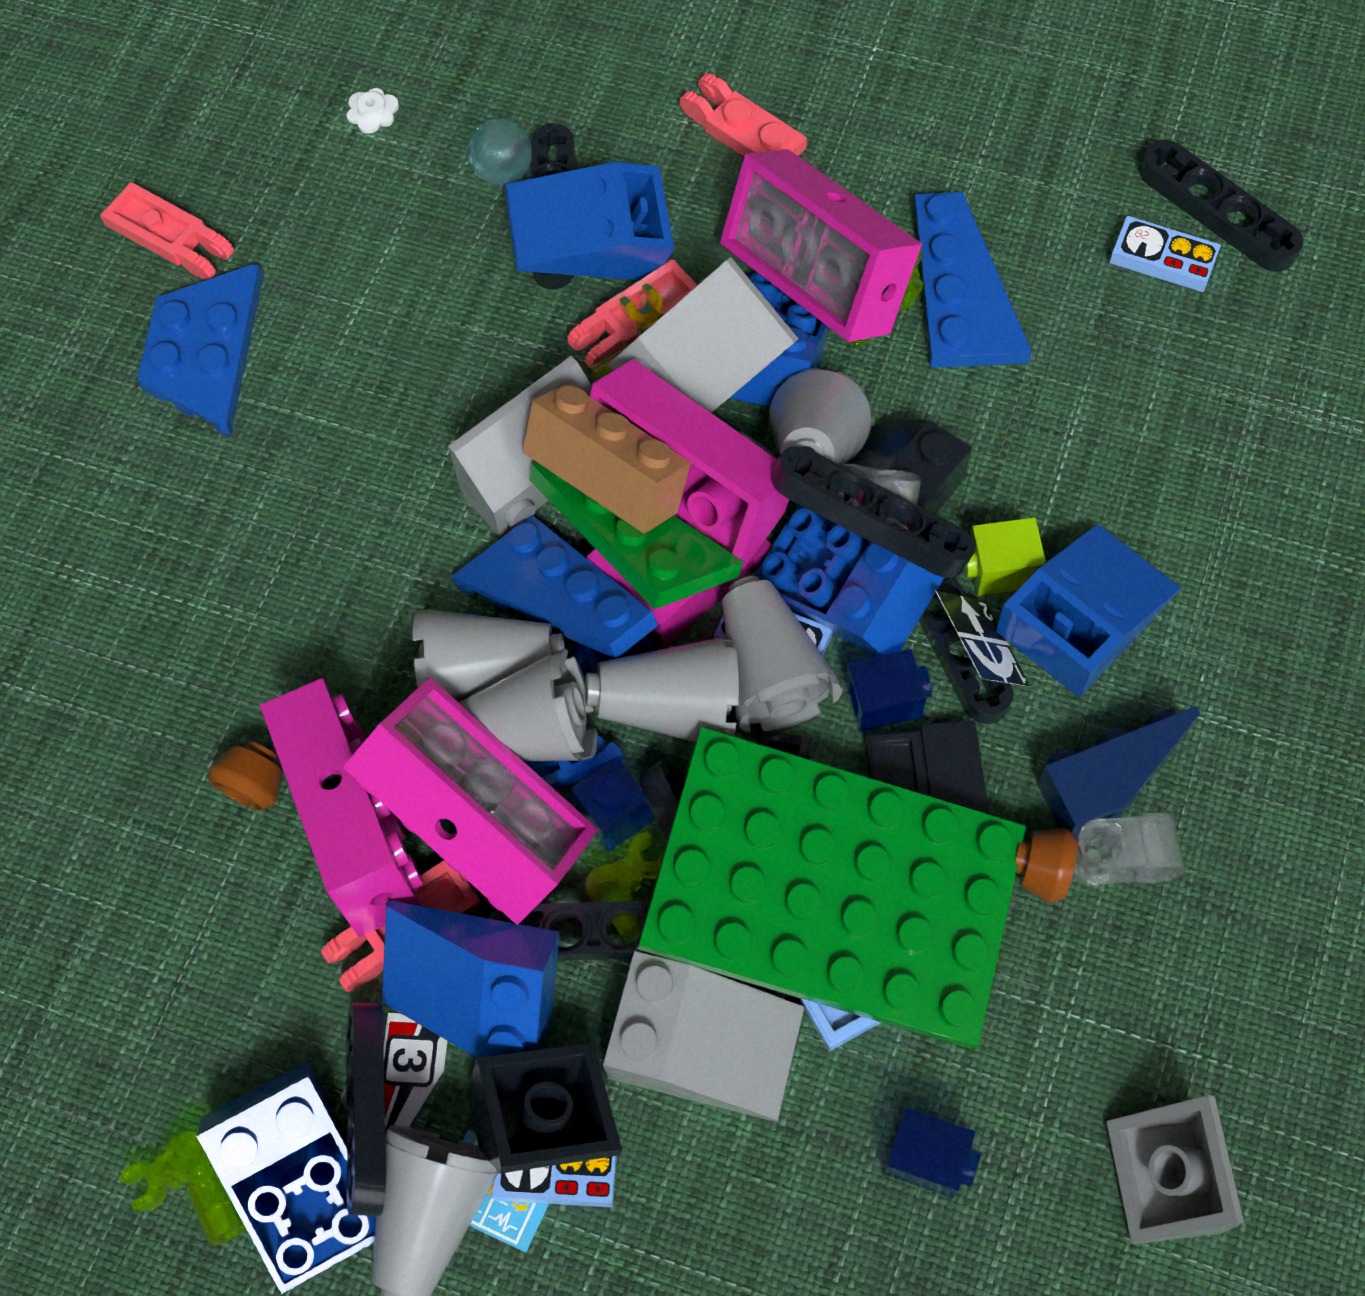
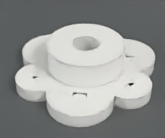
[347,88,399,134]

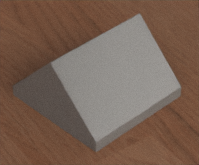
[1106,1095,1244,1244]

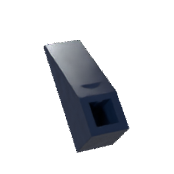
[1037,706,1200,839]

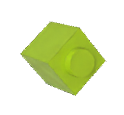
[963,518,1046,596]

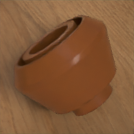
[208,741,282,811]
[1015,827,1078,904]

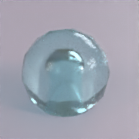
[467,118,532,186]

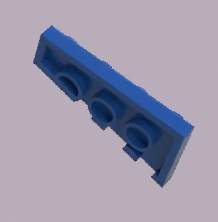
[913,192,1032,368]
[451,515,658,659]

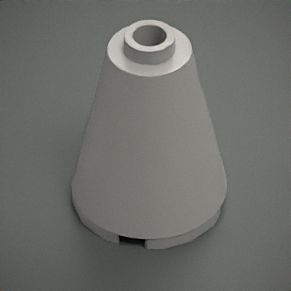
[769,368,871,475]
[722,576,843,733]
[413,609,565,702]
[585,638,739,742]
[458,649,597,761]
[371,1125,499,1296]

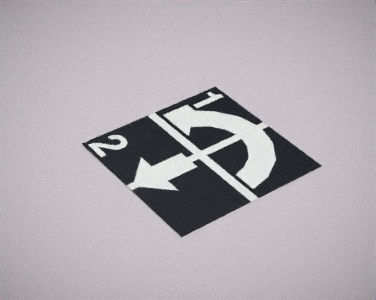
[936,590,1030,687]

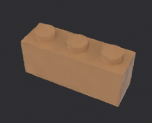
[522,382,691,534]

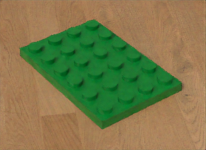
[637,727,1026,1050]

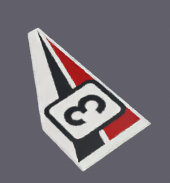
[383,1013,447,1133]

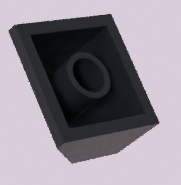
[825,420,972,532]
[468,1043,622,1174]

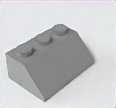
[448,356,592,537]

